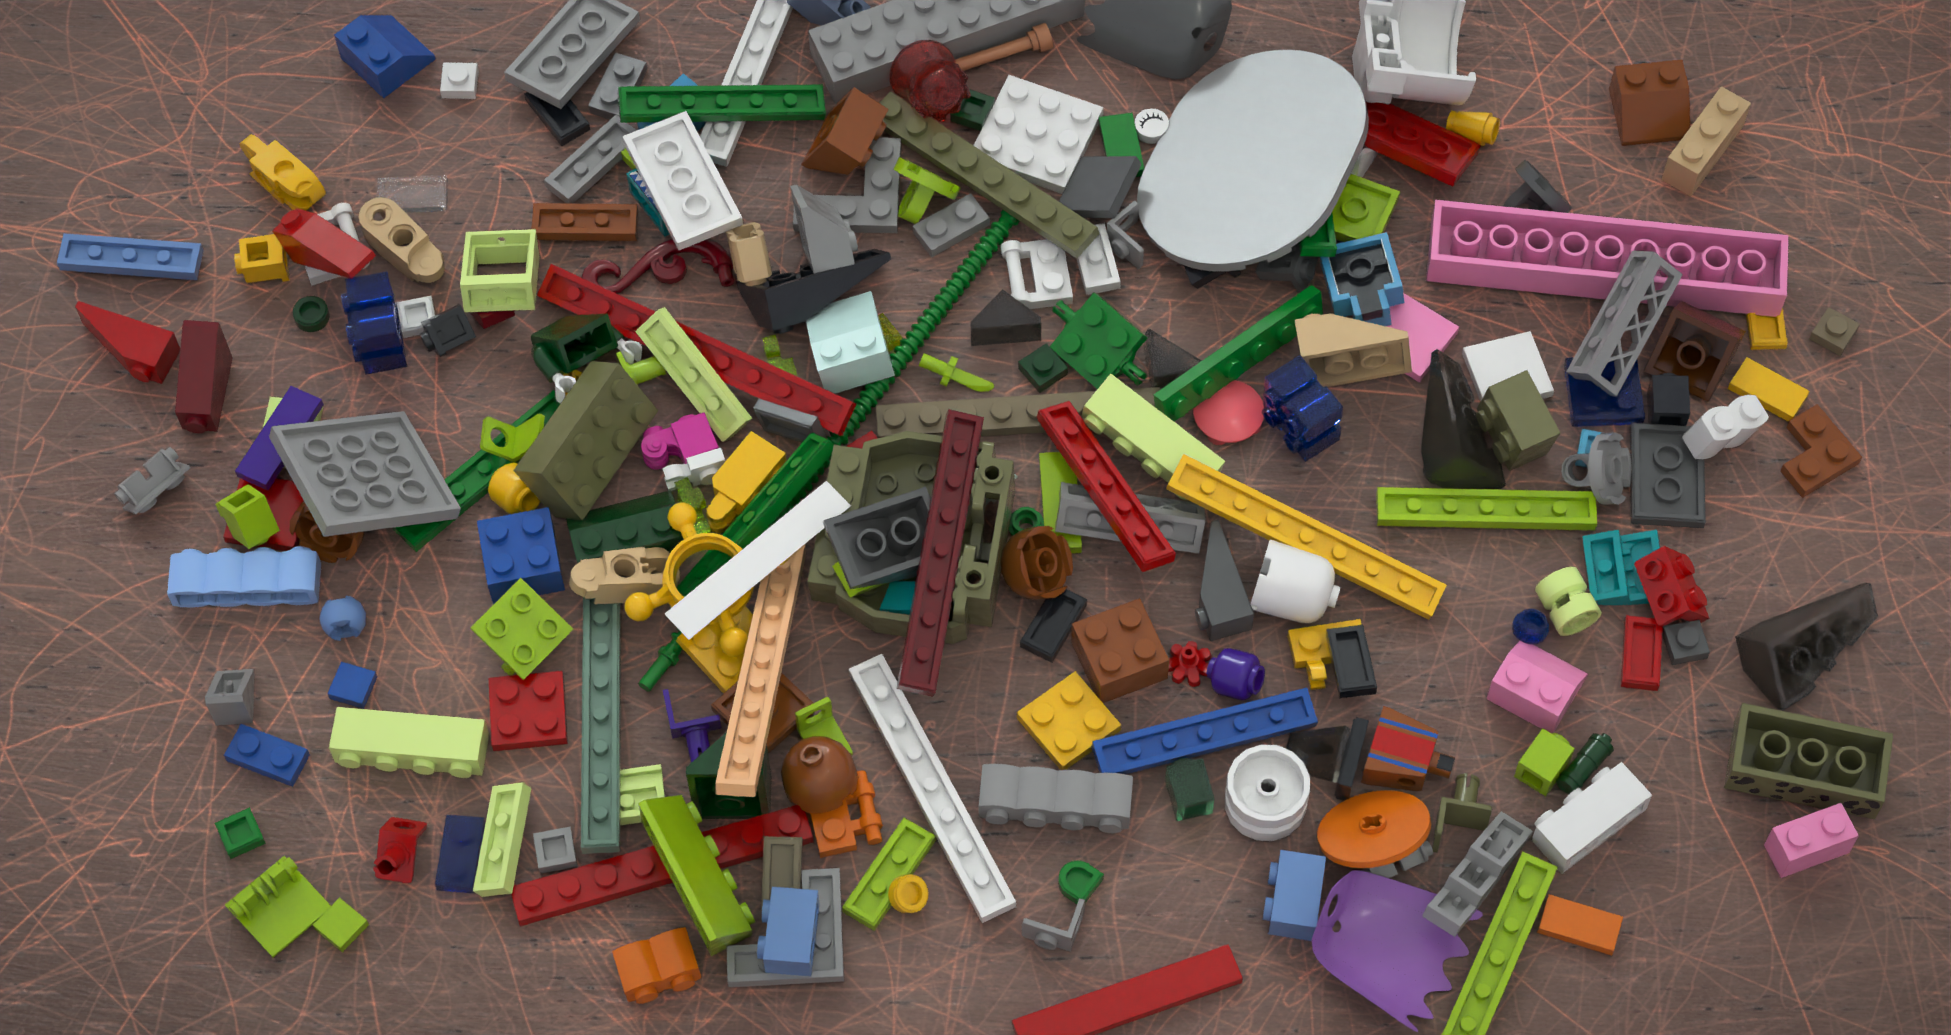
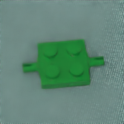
[1050,292,1148,389]

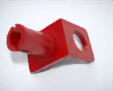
[373,817,427,883]

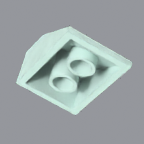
[806,291,895,393]

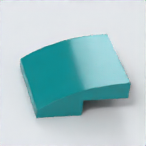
[1582,529,1661,605]

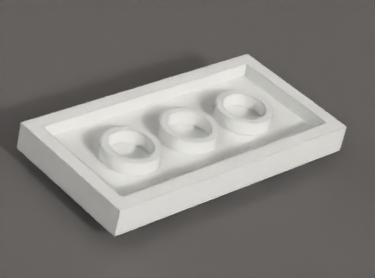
[622,111,743,250]

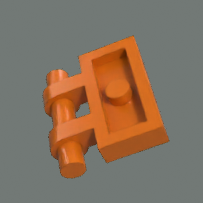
[810,770,883,858]

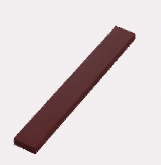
[896,409,984,697]

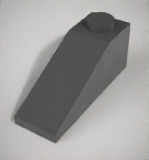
[1195,520,1254,641]

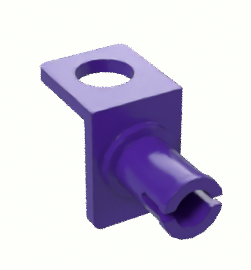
[663,689,721,763]

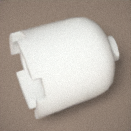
[1250,539,1340,624]

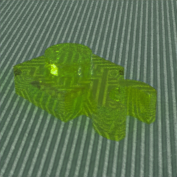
[674,477,711,534]

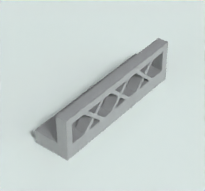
[1566,251,1683,396]
[1055,482,1205,554]

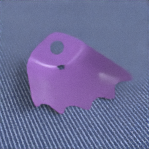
[1311,870,1483,1032]

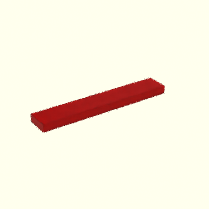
[1037,401,1176,572]
[1012,944,1243,1035]

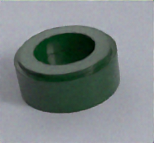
[292,296,330,332]

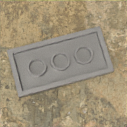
[504,0,640,109]

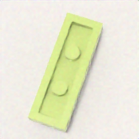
[473,782,532,897]

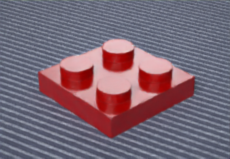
[488,671,568,751]

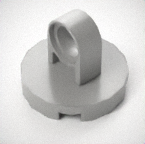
[1561,432,1632,505]

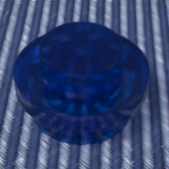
[1512,609,1549,644]

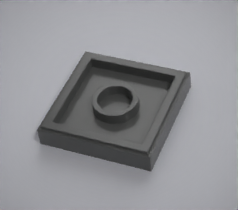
[1059,156,1141,218]

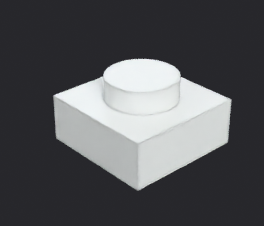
[440,63,479,99]

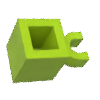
[215,484,280,549]

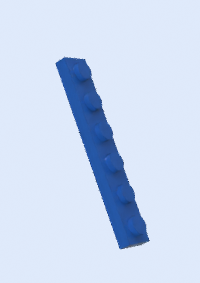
[1091,688,1318,774]

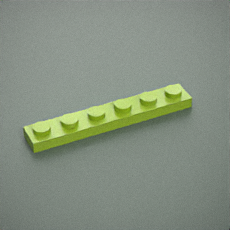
[1376,487,1597,530]
[1442,851,1558,1035]

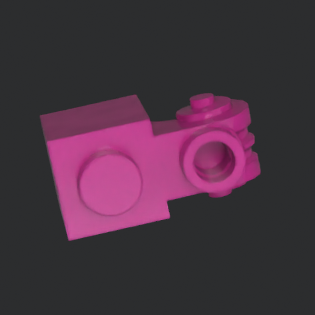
[641,412,719,470]

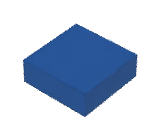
[327,662,378,709]

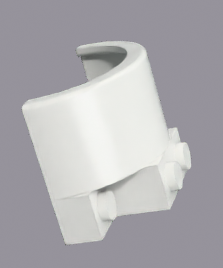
[1352,0,1476,105]

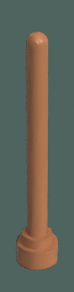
[896,23,1054,91]

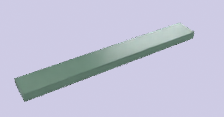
[581,597,621,854]

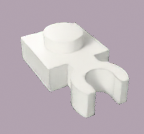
[662,448,725,491]

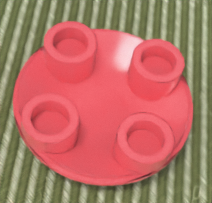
[1193,380,1265,445]

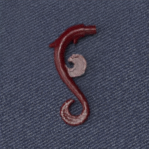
[582,238,734,294]

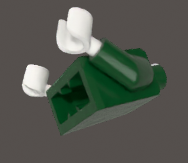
[531,314,642,404]

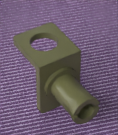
[1432,773,1492,853]

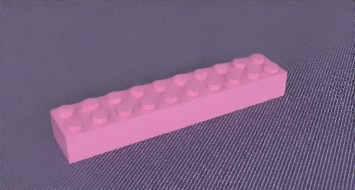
[1426,200,1788,317]

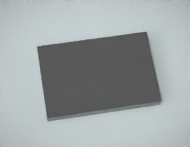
[1630,423,1706,528]

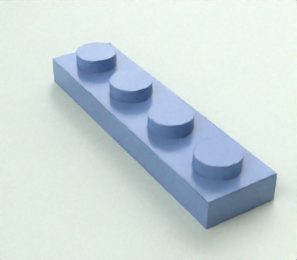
[57,233,204,280]

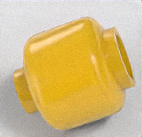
[488,462,540,514]

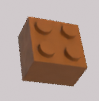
[1071,598,1169,703]

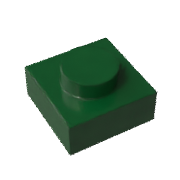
[950,87,995,131]
[1018,343,1068,393]

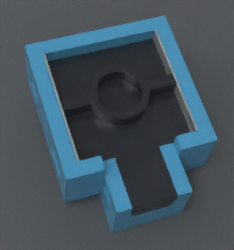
[1320,232,1405,326]

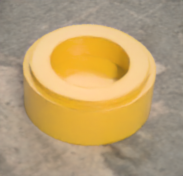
[888,874,928,913]

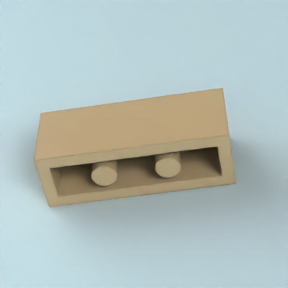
[1661,86,1751,196]

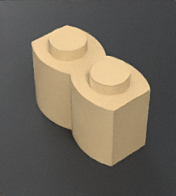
[726,222,772,286]

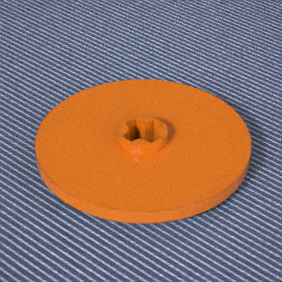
[1317,790,1431,868]

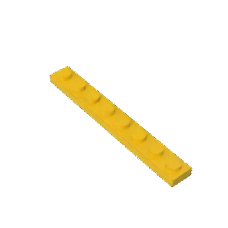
[1166,454,1447,620]

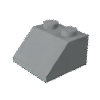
[790,185,858,274]

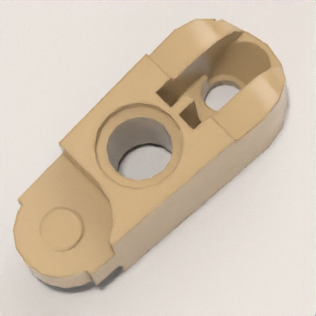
[359,197,445,283]
[569,547,680,604]

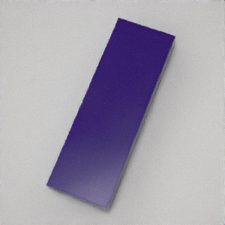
[235,386,324,490]

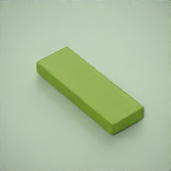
[1039,452,1082,553]
[842,818,936,931]

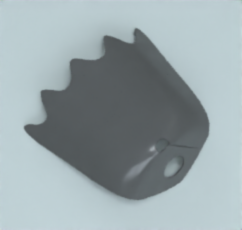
[1076,0,1232,79]

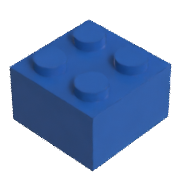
[477,507,565,604]

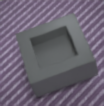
[1662,620,1710,665]

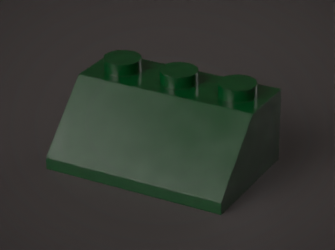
[566,490,684,564]
[686,732,772,819]

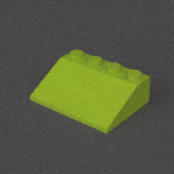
[638,795,755,957]

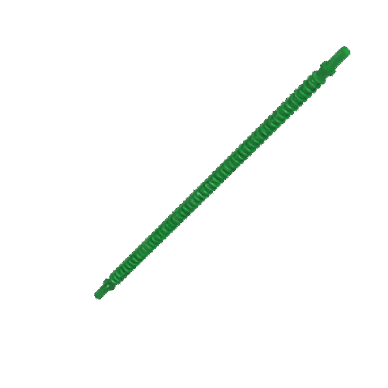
[638,210,1020,692]

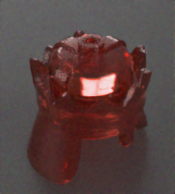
[890,40,971,122]

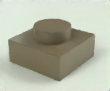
[1809,307,1860,356]

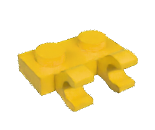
[1287,619,1362,690]

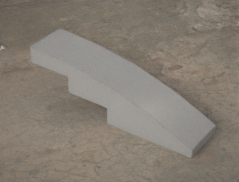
[1422,811,1533,937]

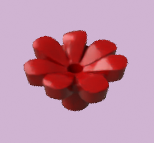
[1168,641,1212,687]

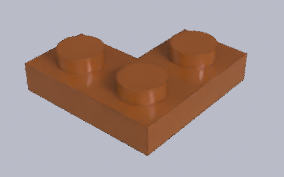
[1780,404,1862,498]

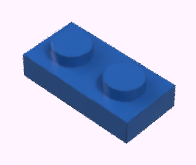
[224,724,310,787]

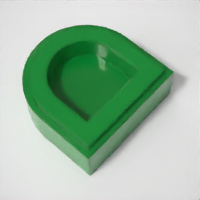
[1058,860,1104,904]

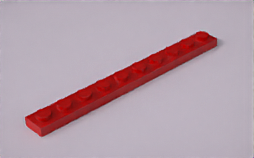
[537,264,857,436]

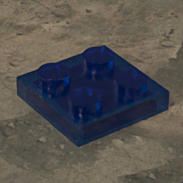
[1564,357,1645,427]

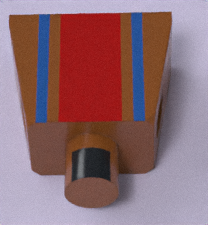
[1361,706,1455,791]

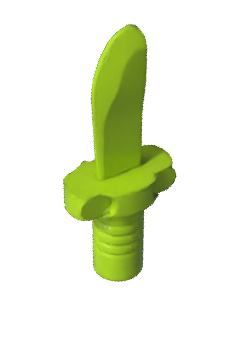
[919,353,994,392]

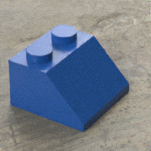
[334,15,436,98]

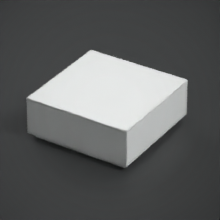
[397,296,435,338]

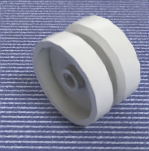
[1225,744,1310,841]

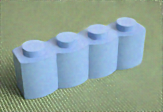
[167,546,321,608]

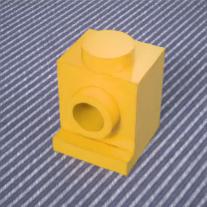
[234,234,290,283]

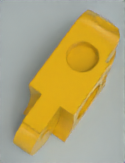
[239,134,326,211]

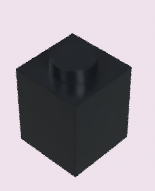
[1647,373,1690,426]

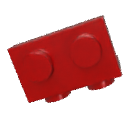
[1634,546,1710,627]

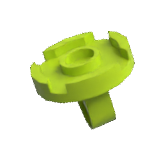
[893,157,961,224]

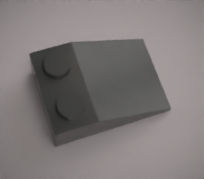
[823,487,931,590]

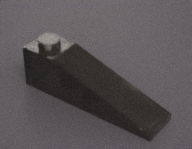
[1421,349,1506,489]
[1735,582,1878,711]

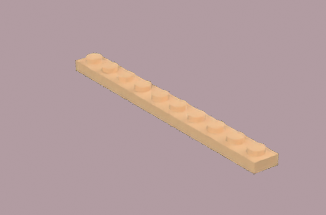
[715,544,806,797]

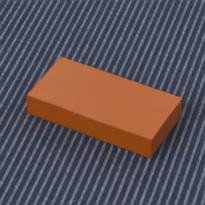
[1537,894,1623,956]

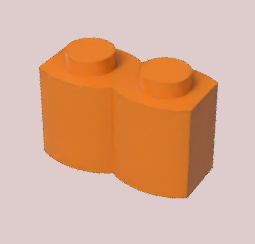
[612,927,702,1004]

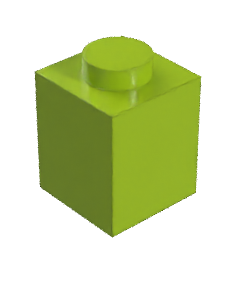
[1514,728,1575,797]

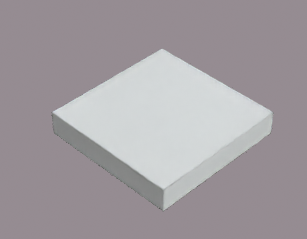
[1462,331,1554,401]

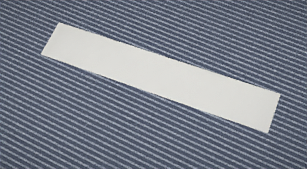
[665,481,851,640]

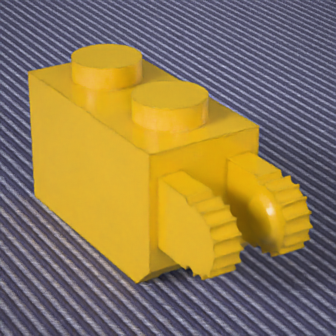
[706,431,787,534]

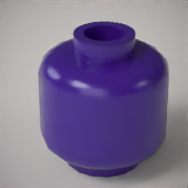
[1207,648,1265,700]

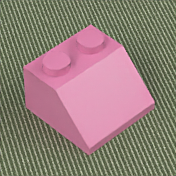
[1487,639,1588,733]

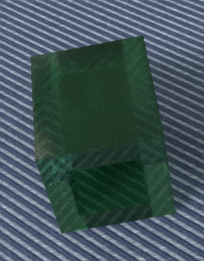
[1165,758,1215,822]

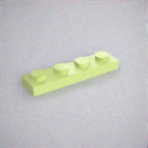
[635,307,752,442]

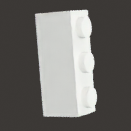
[1531,762,1652,874]

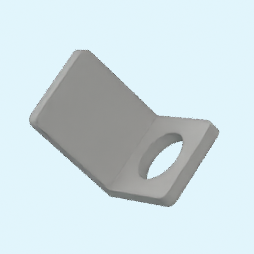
[1107,201,1144,269]
[1022,898,1085,952]

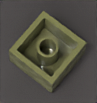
[1476,370,1560,471]

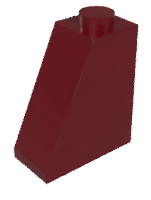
[175,320,233,434]

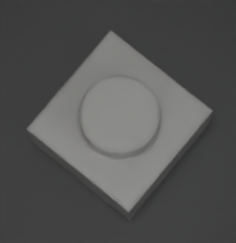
[533,827,578,874]

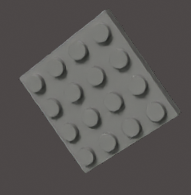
[269,411,461,537]

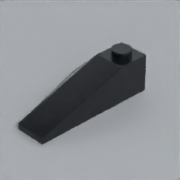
[736,249,891,334]

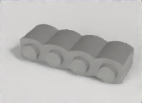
[978,764,1133,834]

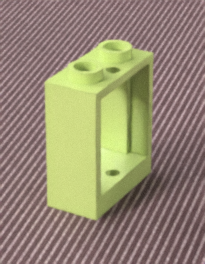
[460,229,539,312]

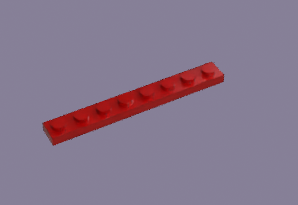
[511,805,814,926]

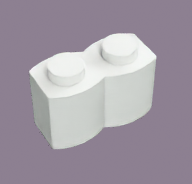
[1682,395,1769,459]

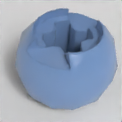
[319,596,367,641]

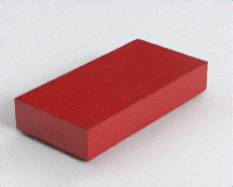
[1621,615,1663,691]

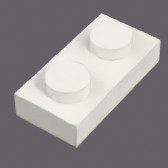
[1077,223,1121,295]

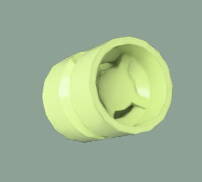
[1535,567,1602,636]

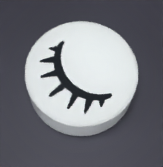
[1135,108,1169,144]

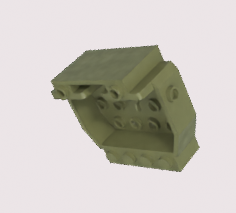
[807,431,1015,644]

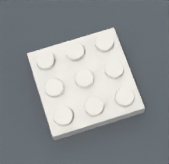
[974,75,1103,194]

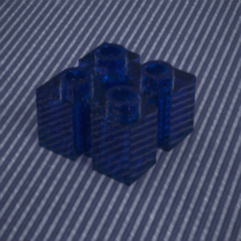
[341,271,408,375]
[1262,355,1343,462]

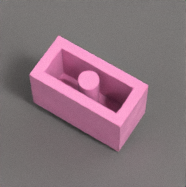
[1764,803,1859,878]

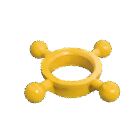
[624,502,790,657]

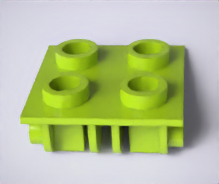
[470,578,573,680]
[225,856,331,958]

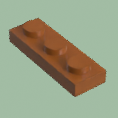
[531,203,639,241]

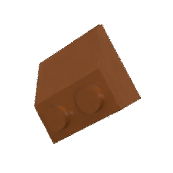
[1609,60,1690,146]
[801,87,889,175]

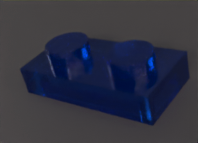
[435,814,485,893]

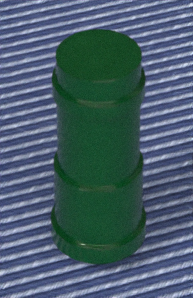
[1556,733,1614,794]

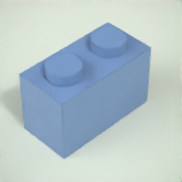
[1263,850,1326,941]
[757,887,820,977]

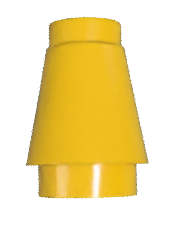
[1446,110,1500,146]

